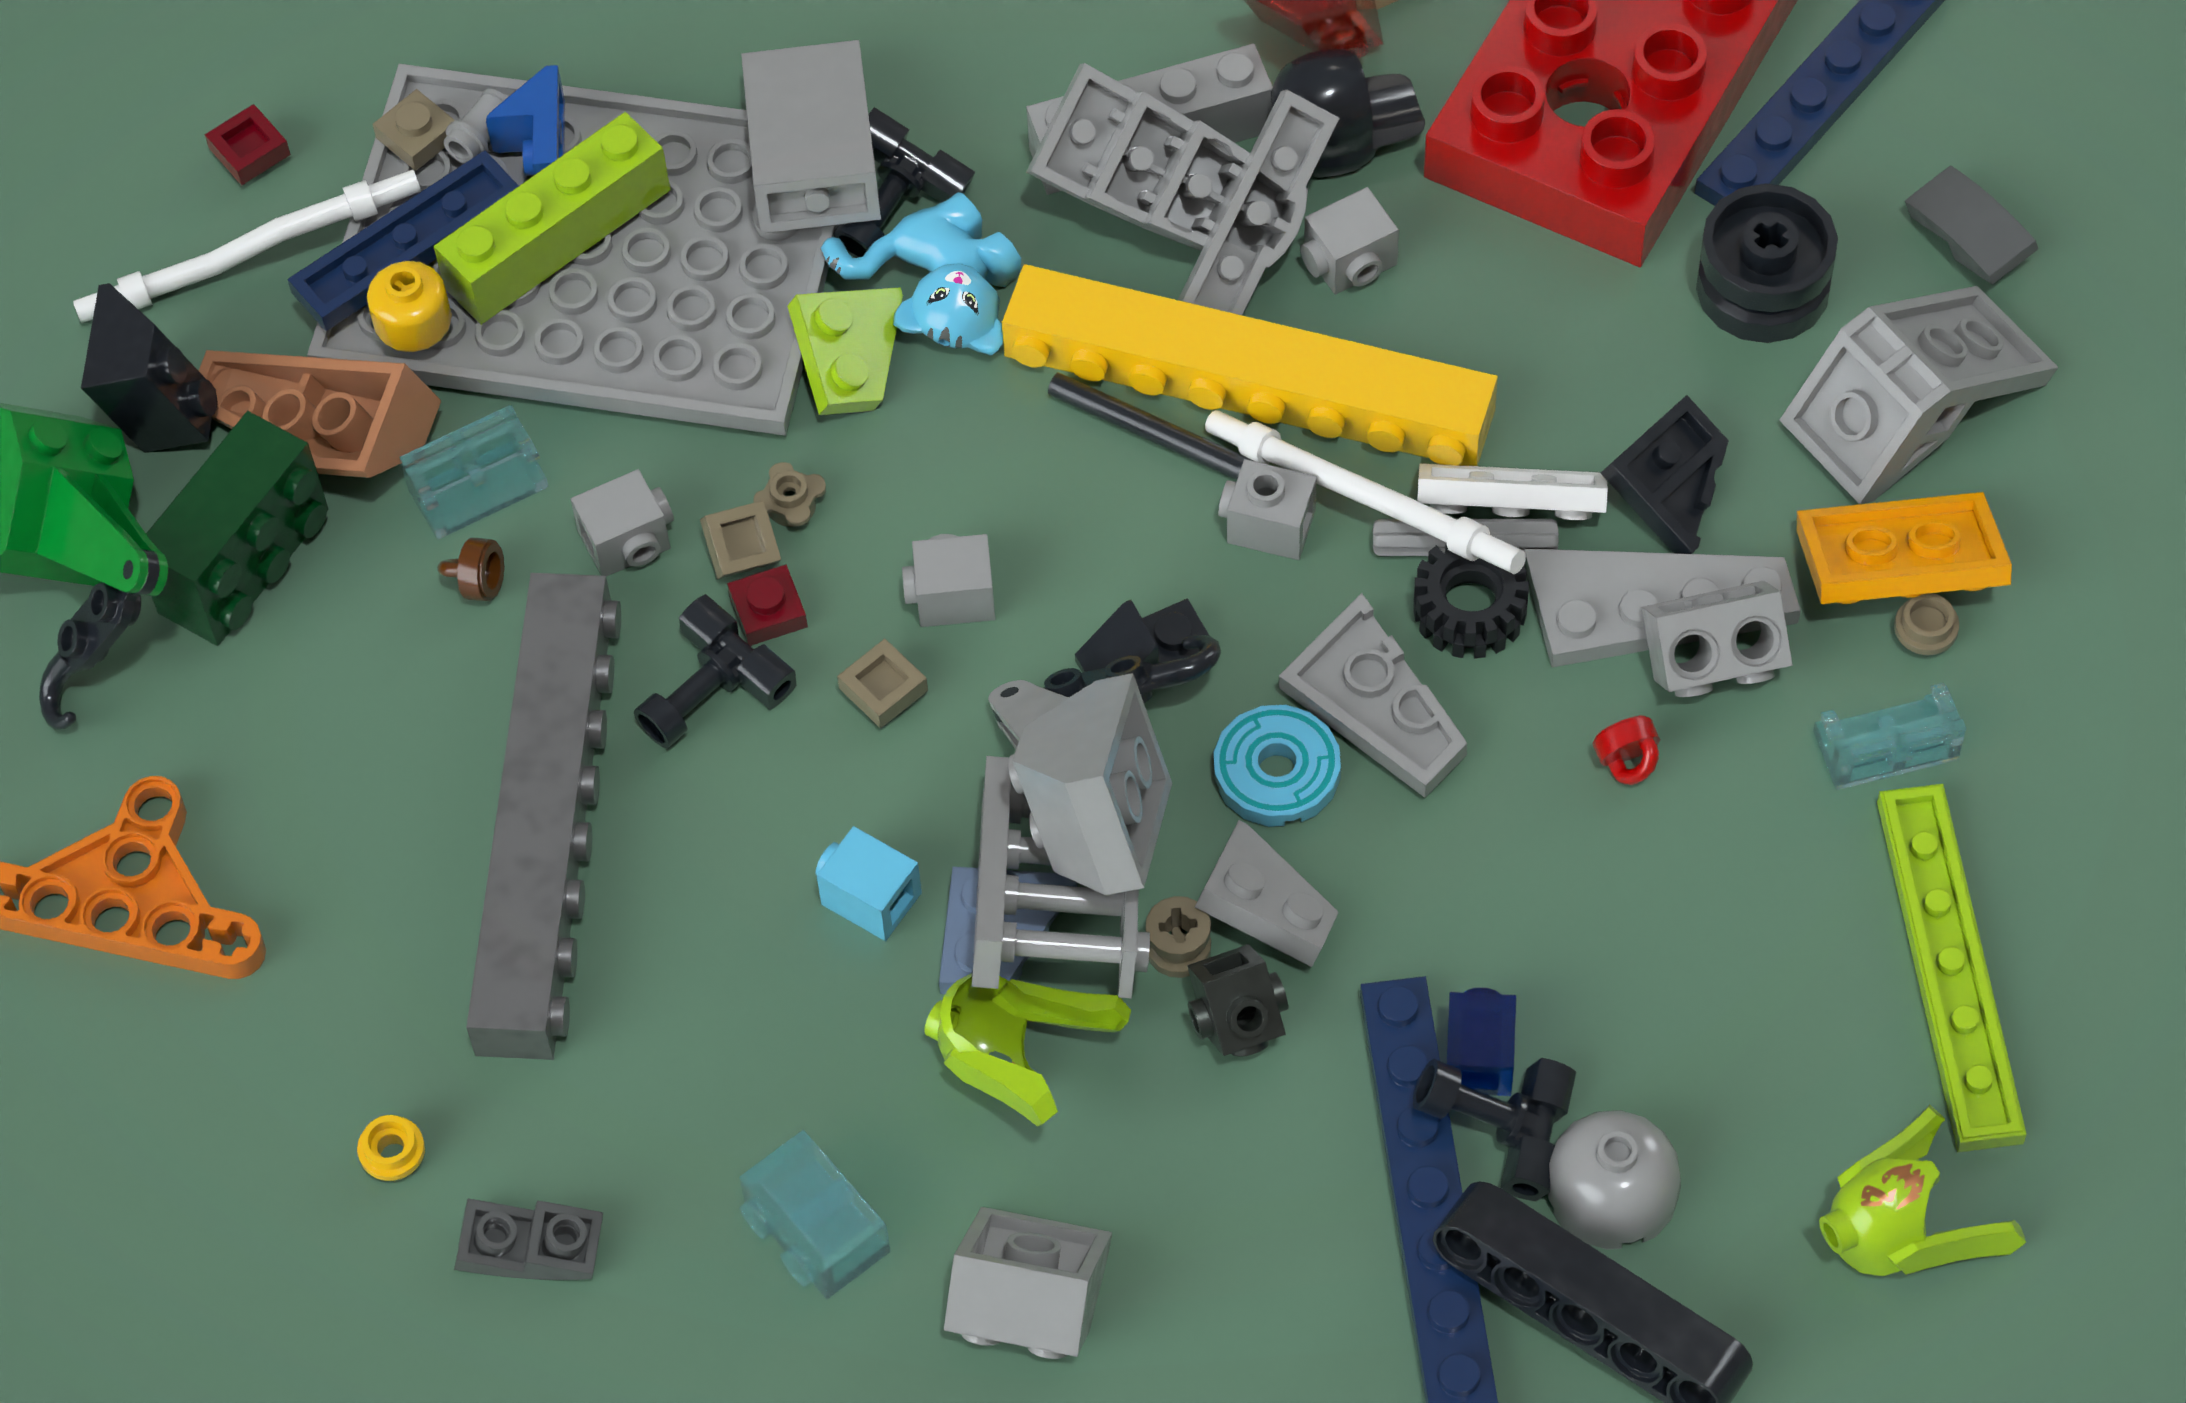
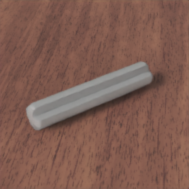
[1373,519,1559,556]

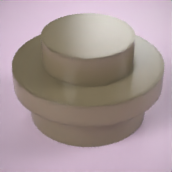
[1894,593,1959,655]

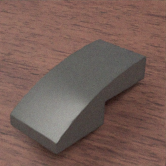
[1905,165,2039,285]
[454,1198,603,1280]

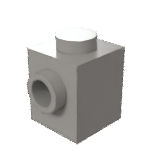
[1300,187,1399,295]
[1218,459,1317,560]
[570,469,674,577]
[902,534,995,627]

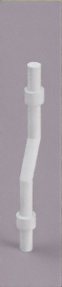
[73,169,421,324]
[1205,410,1526,574]

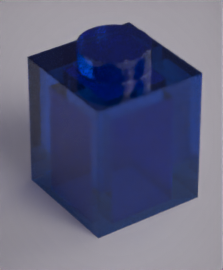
[1446,988,1516,1096]

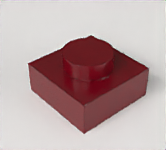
[204,104,291,186]
[727,564,808,646]

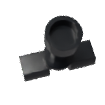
[833,107,975,258]
[634,594,797,748]
[1413,1058,1576,1201]

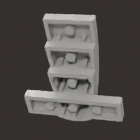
[1026,63,1339,315]

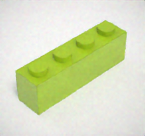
[434,112,671,325]

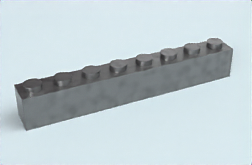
[466,573,621,1060]

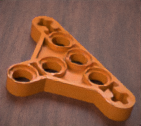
[0,776,266,979]

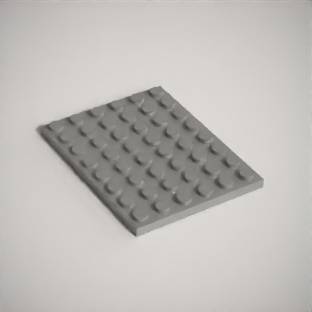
[307,64,839,436]

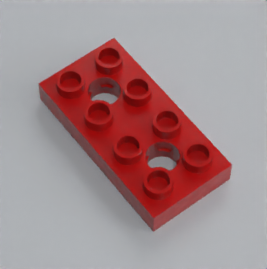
[1424,0,1798,268]

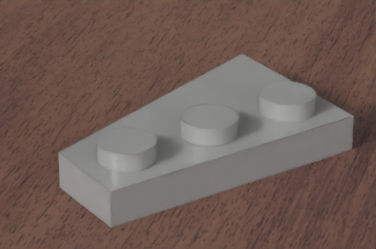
[1279,593,1467,798]

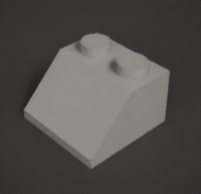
[944,1207,1112,1359]

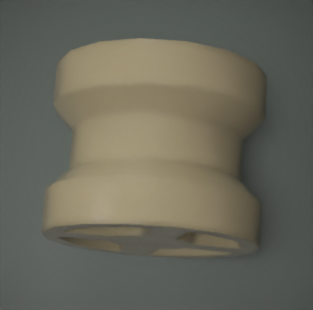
[1145,896,1211,978]

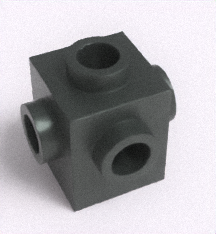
[1187,944,1289,1056]

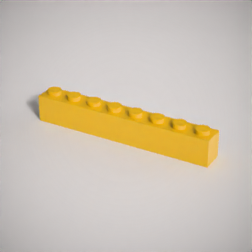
[1002,264,1498,466]

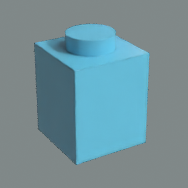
[816,826,922,942]

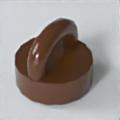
[437,538,505,601]

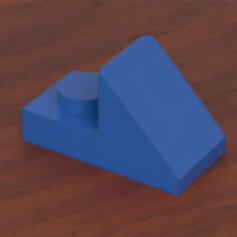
[486,65,565,176]

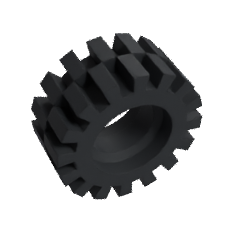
[1413,543,1529,659]

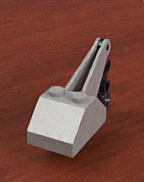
[988,635,1221,895]

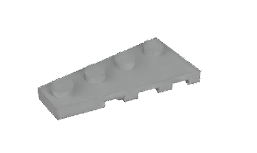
[1524,549,1801,668]

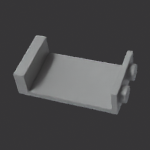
[741,40,881,234]

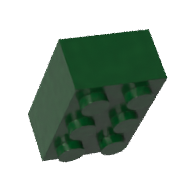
[146,410,329,646]

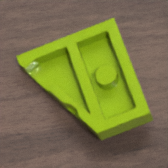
[787,287,903,415]

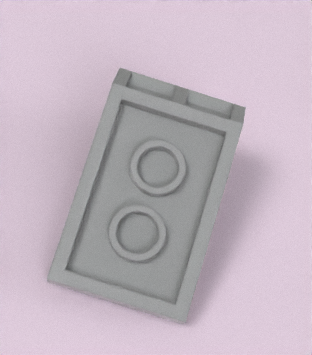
[1780,286,2058,504]

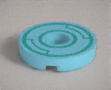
[1213,705,1341,827]

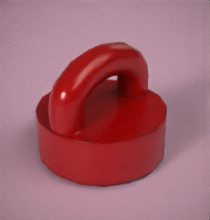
[1592,715,1661,785]

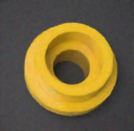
[357,1115,425,1181]

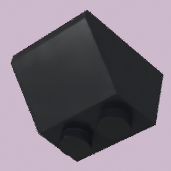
[81,283,217,453]

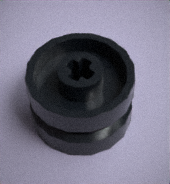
[1696,183,1838,343]

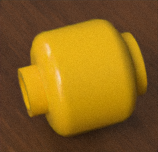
[366,261,452,352]

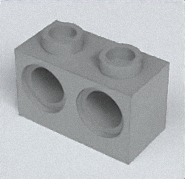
[1641,581,1793,697]

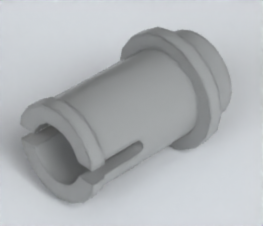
[444,89,507,163]

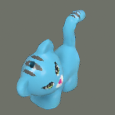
[821,192,1021,355]

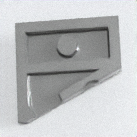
[1195,820,1339,967]

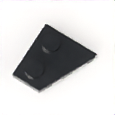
[1601,395,1729,554]

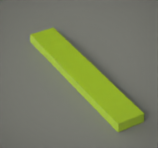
[1877,784,2027,1152]

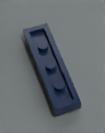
[287,150,519,331]

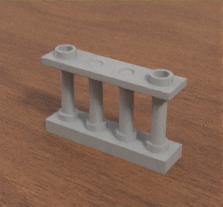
[972,756,1150,998]

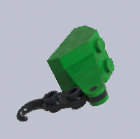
[0,403,168,730]

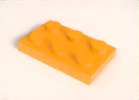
[1796,492,2012,604]

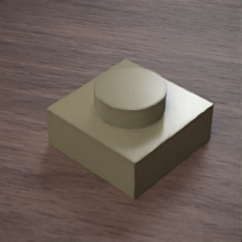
[372,89,455,171]
[700,500,781,579]
[837,638,928,729]

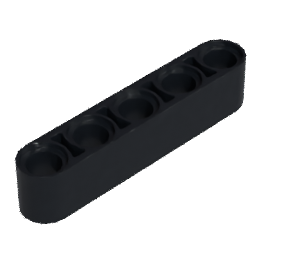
[1433,1181,1753,1403]

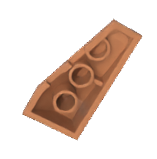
[198,350,441,478]

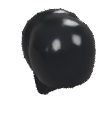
[1271,49,1425,177]

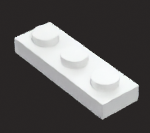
[1417,464,1608,520]

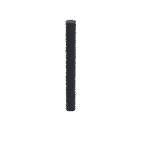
[1048,372,1253,480]

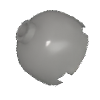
[1548,1110,1681,1249]

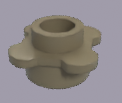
[753,462,826,527]

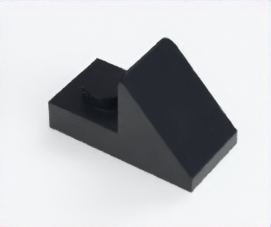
[1075,598,1210,672]

